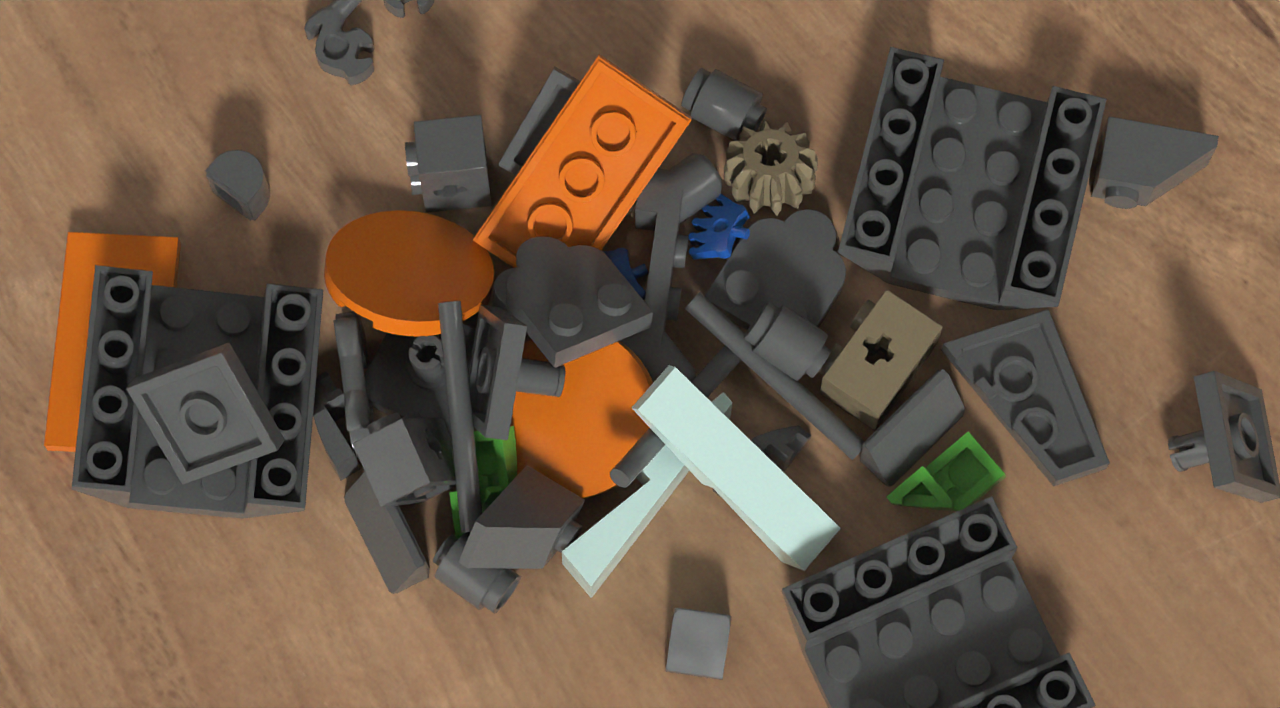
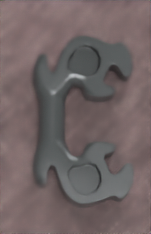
[304,0,434,85]
[333,311,375,460]

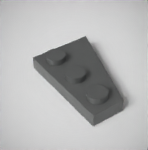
[941,309,1110,486]

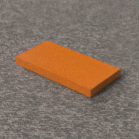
[473,54,692,268]
[44,232,181,452]

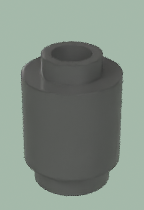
[681,68,767,141]
[743,301,831,381]
[433,532,521,614]

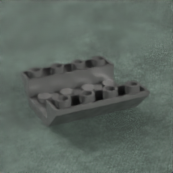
[838,47,1107,310]
[72,265,323,519]
[782,496,1096,708]

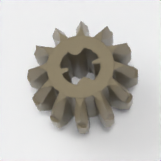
[724,119,818,216]

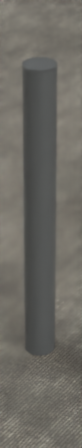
[685,292,865,460]
[438,301,482,533]
[610,345,741,488]

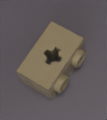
[819,290,943,431]

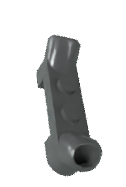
[620,153,722,382]

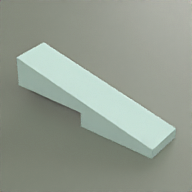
[631,365,841,571]
[562,392,733,598]

